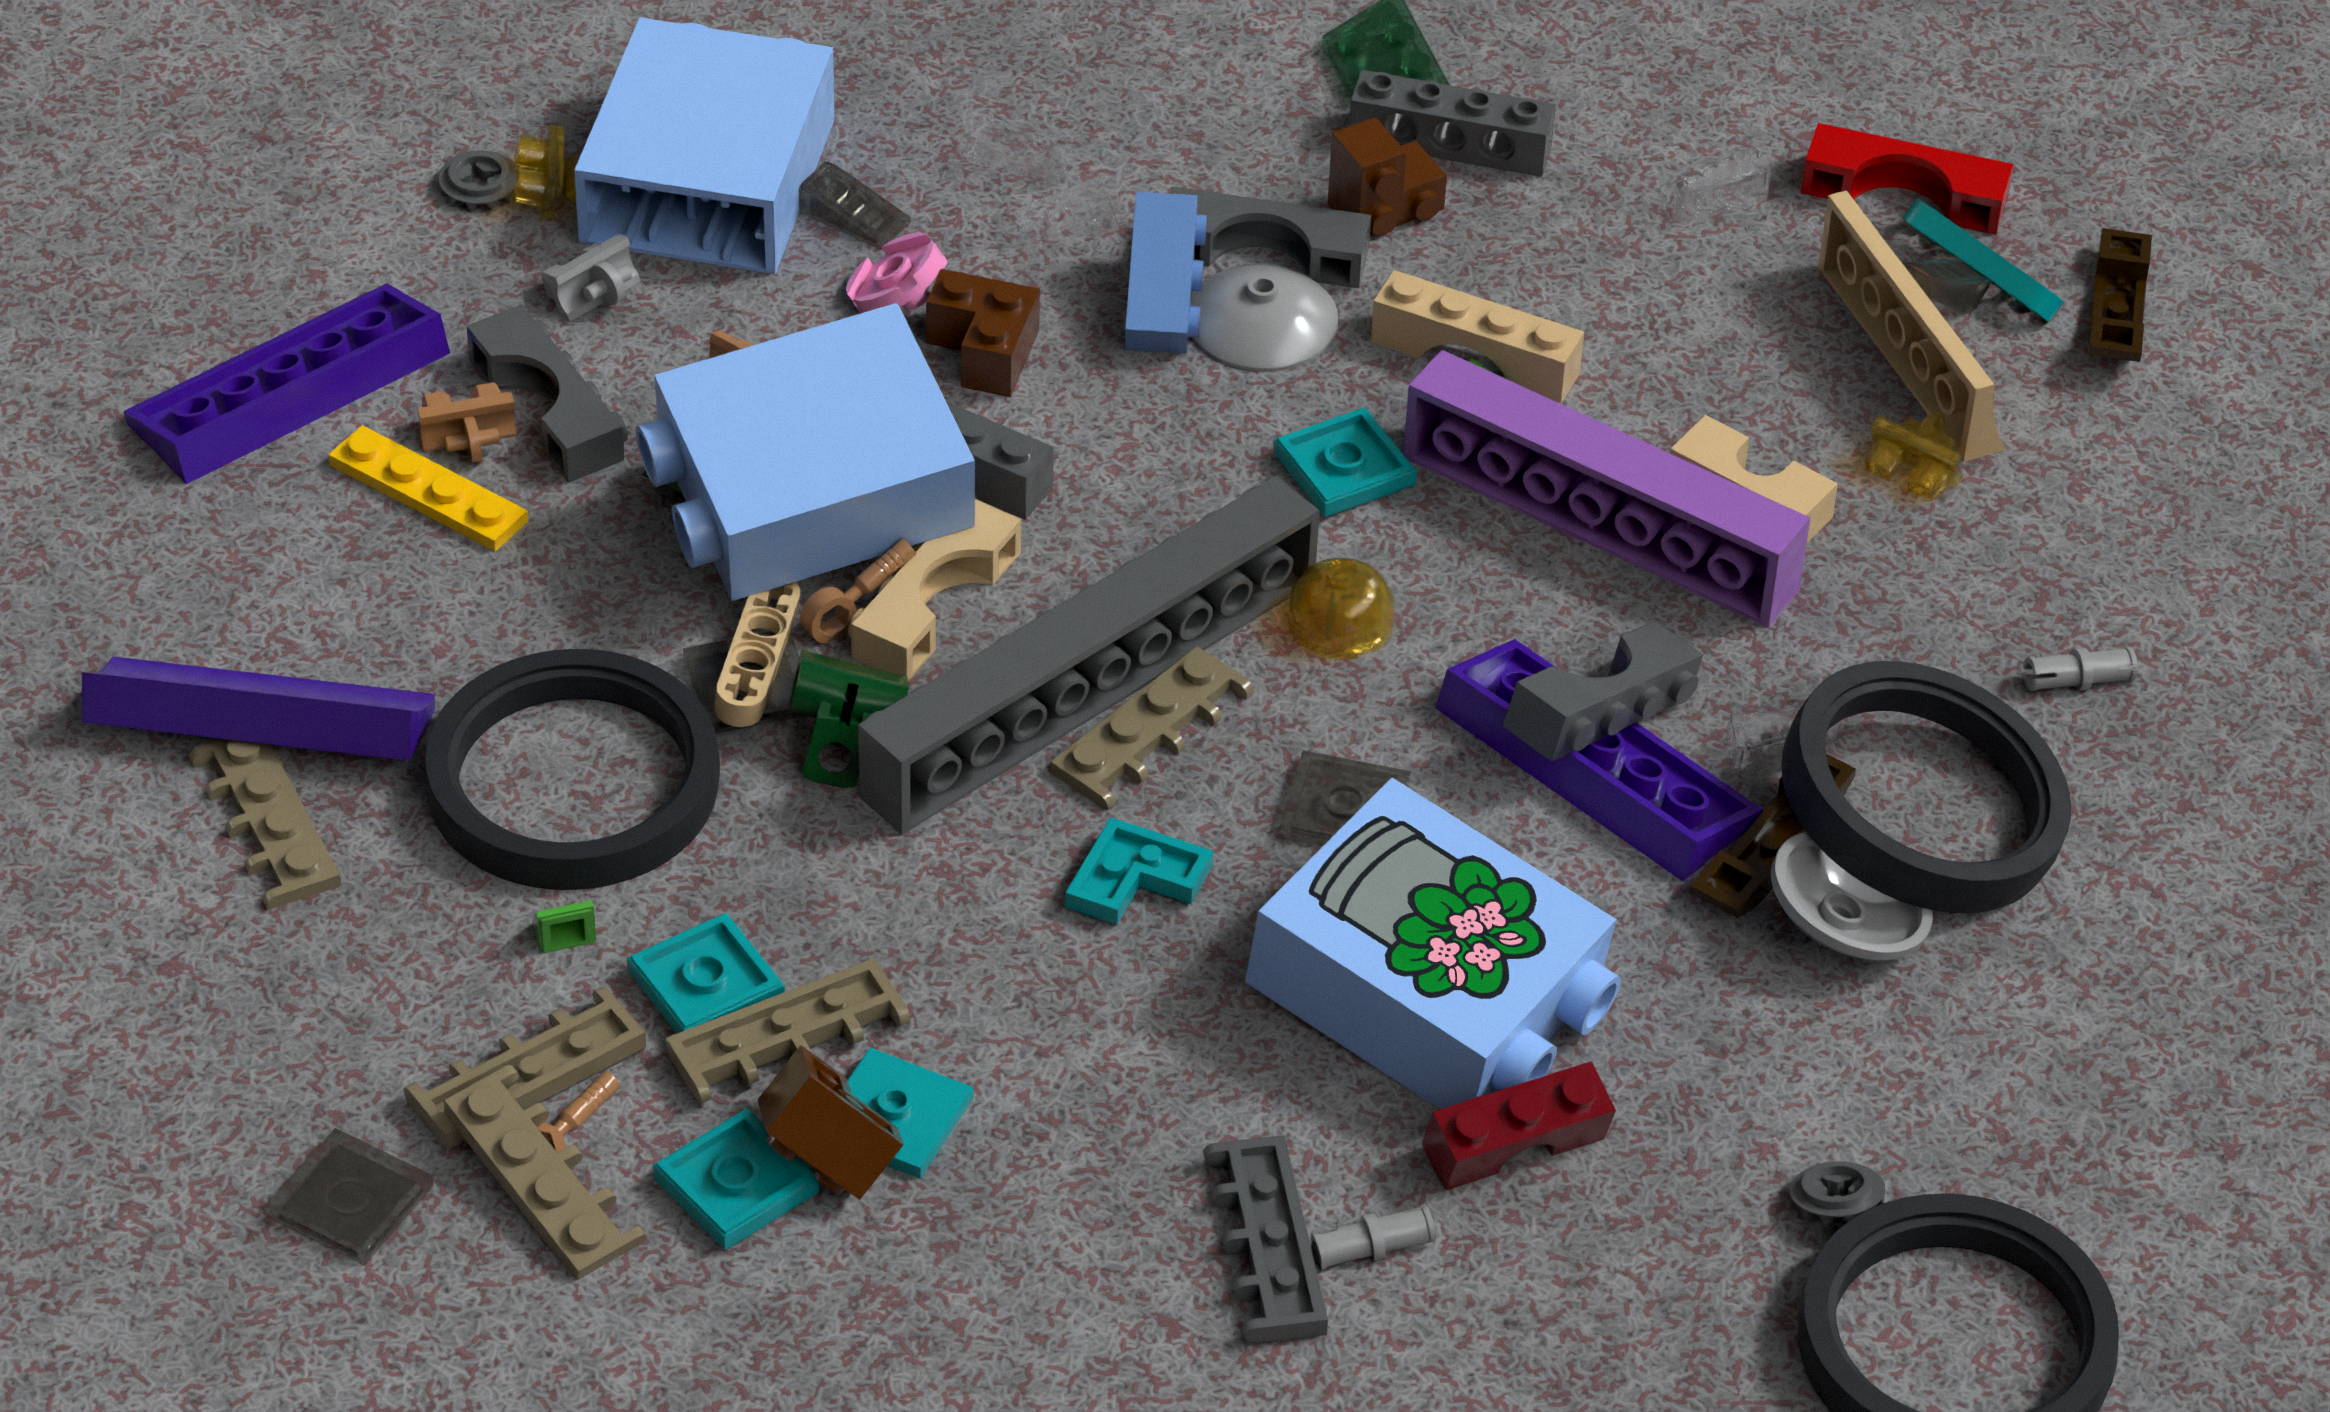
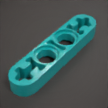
[1902,198,2065,323]

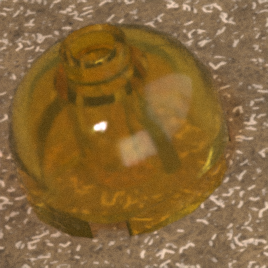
[1287,557,1395,660]

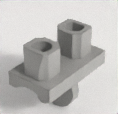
[542,234,641,322]

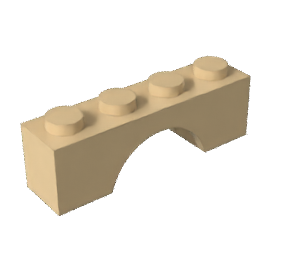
[1371,270,1584,403]
[848,499,1021,681]

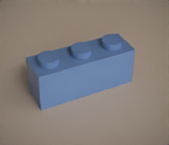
[1125,192,1207,353]

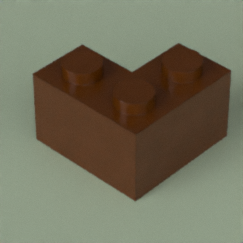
[1328,117,1447,236]
[926,269,1040,397]
[758,1045,904,1200]

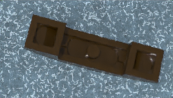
[2088,228,2152,362]
[1690,754,1856,918]

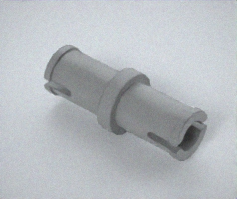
[2023,647,2138,691]
[1311,1204,1436,1270]

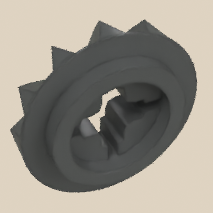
[439,150,520,212]
[1790,1161,1885,1228]

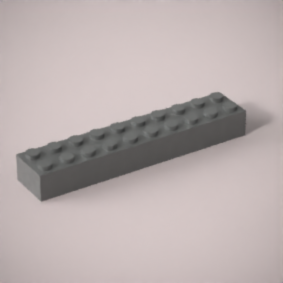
[858,476,1320,835]

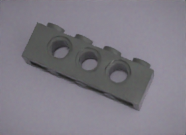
[1349,70,1556,177]

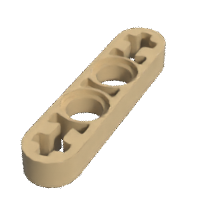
[714,582,800,727]

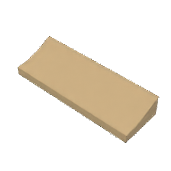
[1818,190,2007,462]

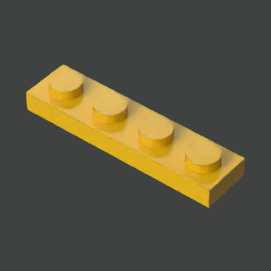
[328,425,529,552]

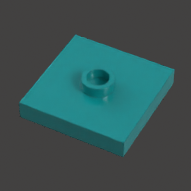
[1273,407,1417,518]
[627,912,785,1034]
[848,1047,974,1179]
[652,1108,820,1250]

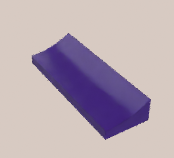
[123,283,450,484]
[1435,639,1763,881]
[82,656,435,761]

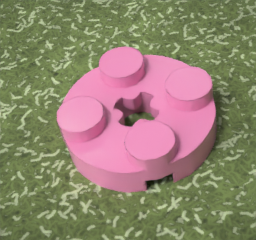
[846,232,947,314]

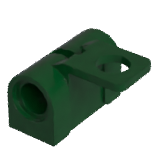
[787,650,909,788]

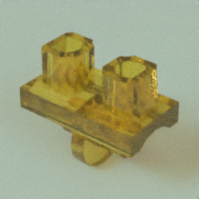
[513,125,579,220]
[1865,412,1964,502]

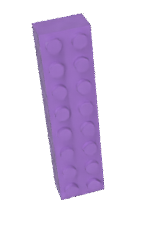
[1403,350,1810,628]

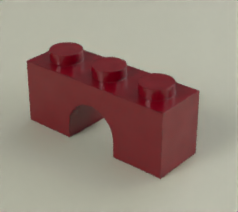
[1421,1061,1616,1190]

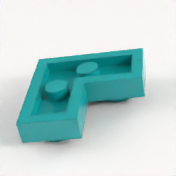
[1065,817,1214,925]

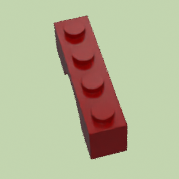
[1801,123,2014,235]

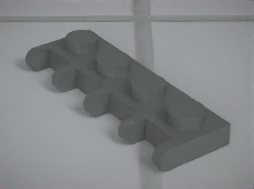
[1203,1135,1328,1343]

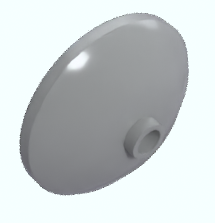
[1191,263,1338,372]
[1771,832,1933,961]

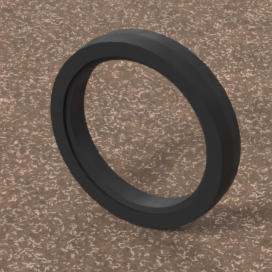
[424,649,720,890]
[1781,661,2071,913]
[1798,1193,2119,1412]

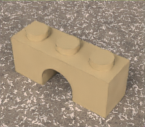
[1670,415,1838,543]

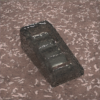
[799,161,911,250]
[1902,258,1990,314]

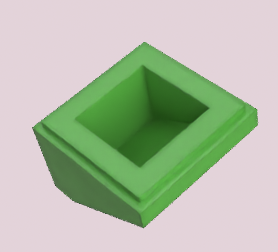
[532,900,596,953]

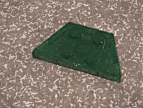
[1322,0,1450,102]

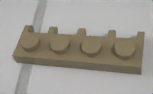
[1050,646,1254,810]
[189,739,341,910]
[666,958,910,1104]
[403,986,646,1150]
[444,1065,647,1280]

